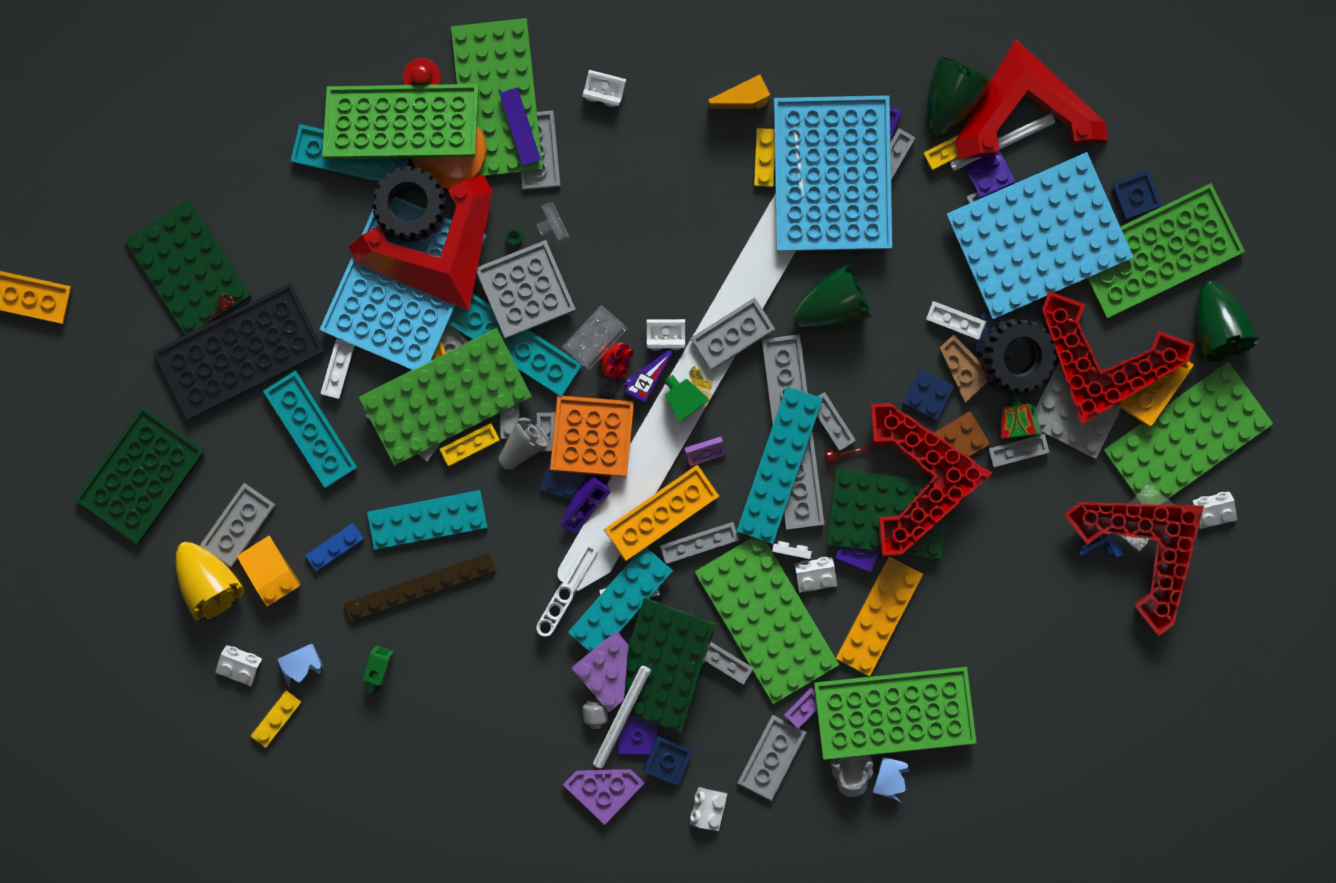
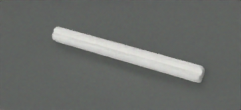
[950,114,1055,171]
[593,666,651,769]

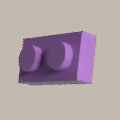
[685,437,727,466]
[783,688,817,729]

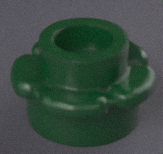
[505,228,524,247]

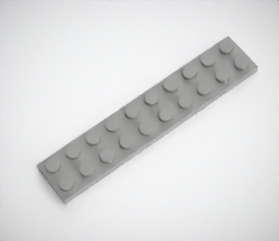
[762,334,824,530]

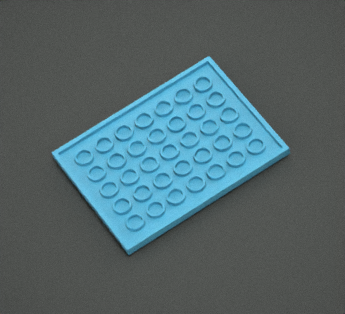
[774,96,892,251]
[946,152,1133,319]
[319,196,487,370]

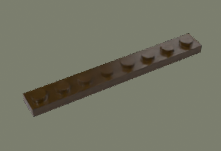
[344,553,496,621]

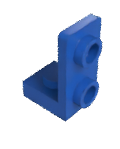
[1077,533,1124,558]

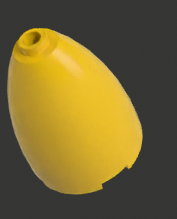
[175,542,244,621]

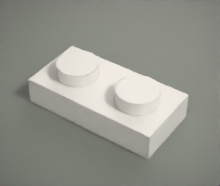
[772,541,812,559]

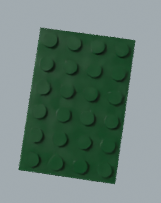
[125,199,252,335]
[75,406,205,544]
[827,469,947,560]
[615,598,716,733]

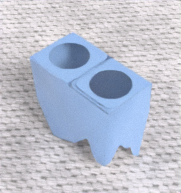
[278,644,325,687]
[873,756,910,802]

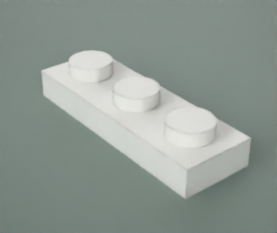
[926,301,987,340]
[321,338,355,399]

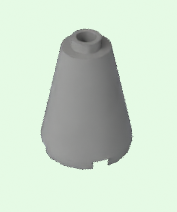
[498,418,549,470]

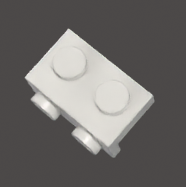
[582,70,626,107]
[647,319,685,350]
[1193,492,1237,529]
[794,557,837,593]
[215,645,262,686]
[690,787,727,831]

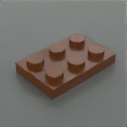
[934,411,990,457]

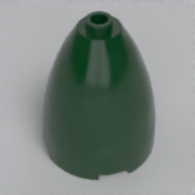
[927,56,991,137]
[792,264,872,329]
[1196,281,1259,362]

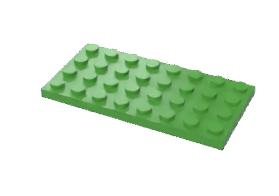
[451,18,543,177]
[322,84,479,160]
[1087,183,1245,319]
[359,328,532,465]
[1103,361,1273,504]
[695,537,839,704]
[814,667,976,760]

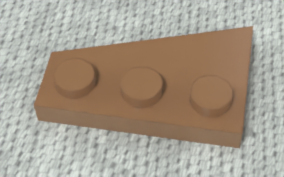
[940,335,988,402]

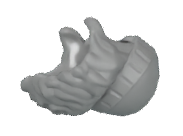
[830,755,873,797]

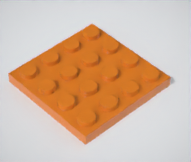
[550,396,634,478]

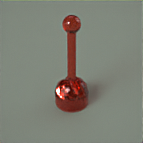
[202,293,234,327]
[824,445,871,465]

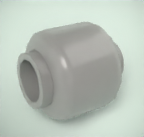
[582,699,608,729]

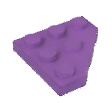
[572,631,629,712]
[563,769,645,825]

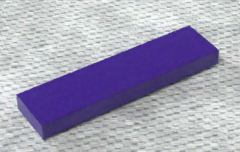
[499,87,541,166]

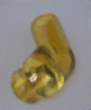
[689,366,713,391]

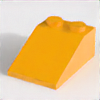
[708,75,770,109]
[237,536,300,606]

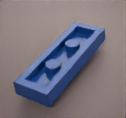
[305,523,364,571]

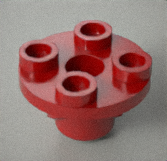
[403,58,441,85]
[597,342,634,380]

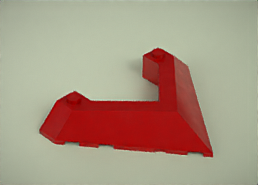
[955,39,1108,160]
[348,175,493,311]
[1042,292,1195,425]
[871,403,992,556]
[1064,502,1204,636]

